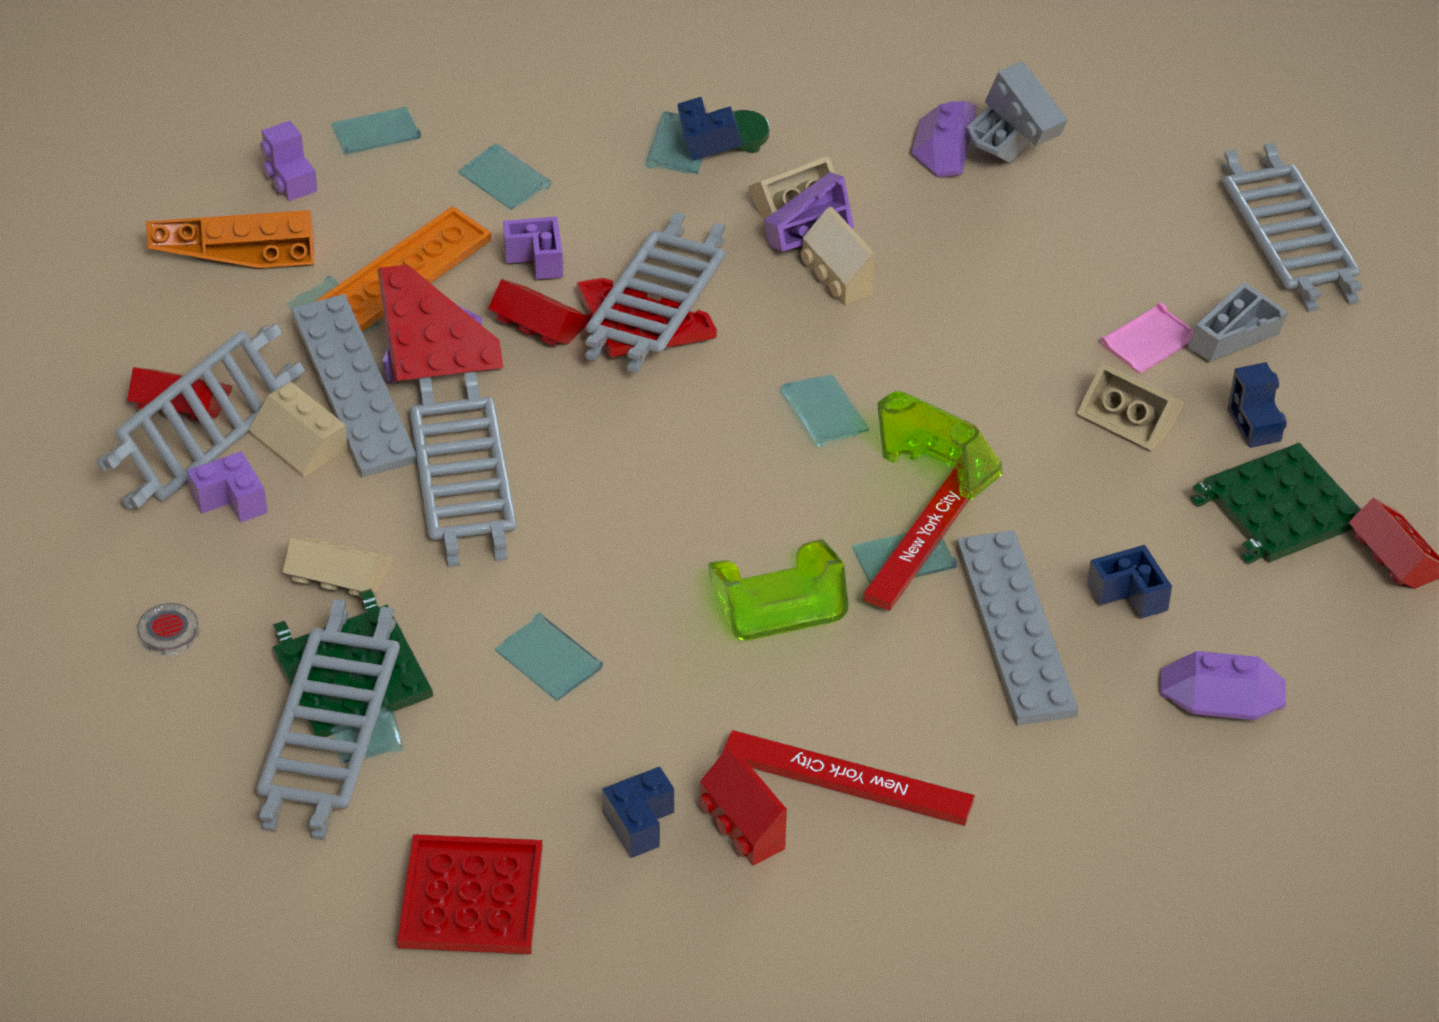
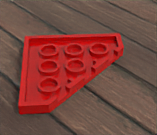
[377,265,504,382]
[577,278,717,357]

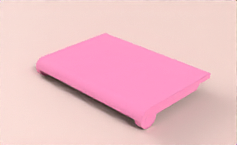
[1100,302,1193,374]

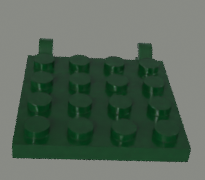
[1190,442,1361,564]
[273,589,433,737]

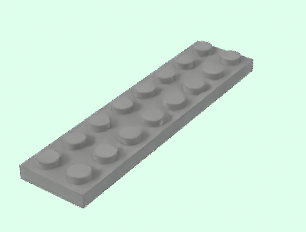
[291,294,417,478]
[957,530,1078,725]

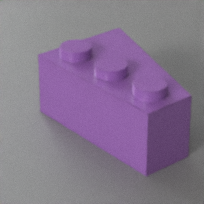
[764,172,854,252]

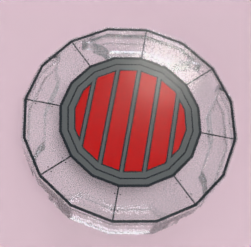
[137,603,200,656]

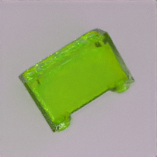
[877,391,1003,500]
[708,539,849,641]

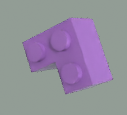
[260,120,317,201]
[503,217,563,279]
[187,451,268,523]

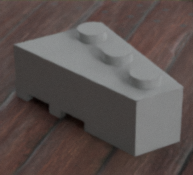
[985,61,1068,146]
[1188,282,1288,362]

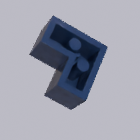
[677,96,743,161]
[1227,362,1287,448]
[1087,545,1172,618]
[602,766,674,858]

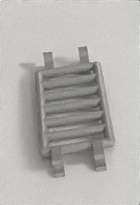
[1222,143,1362,312]
[585,212,726,373]
[95,324,305,509]
[409,372,517,567]
[256,599,400,840]

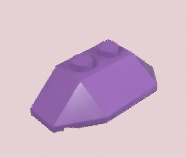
[912,101,977,178]
[1160,651,1286,720]

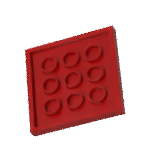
[397,834,543,954]

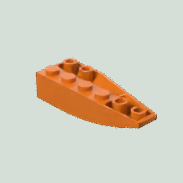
[146,210,314,268]

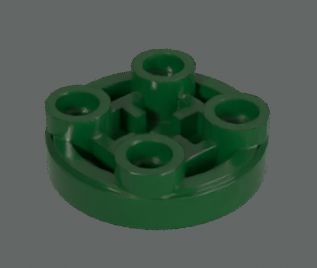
[733,110,770,153]

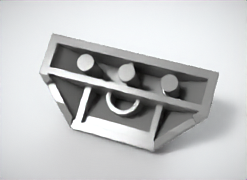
[966,97,1053,163]

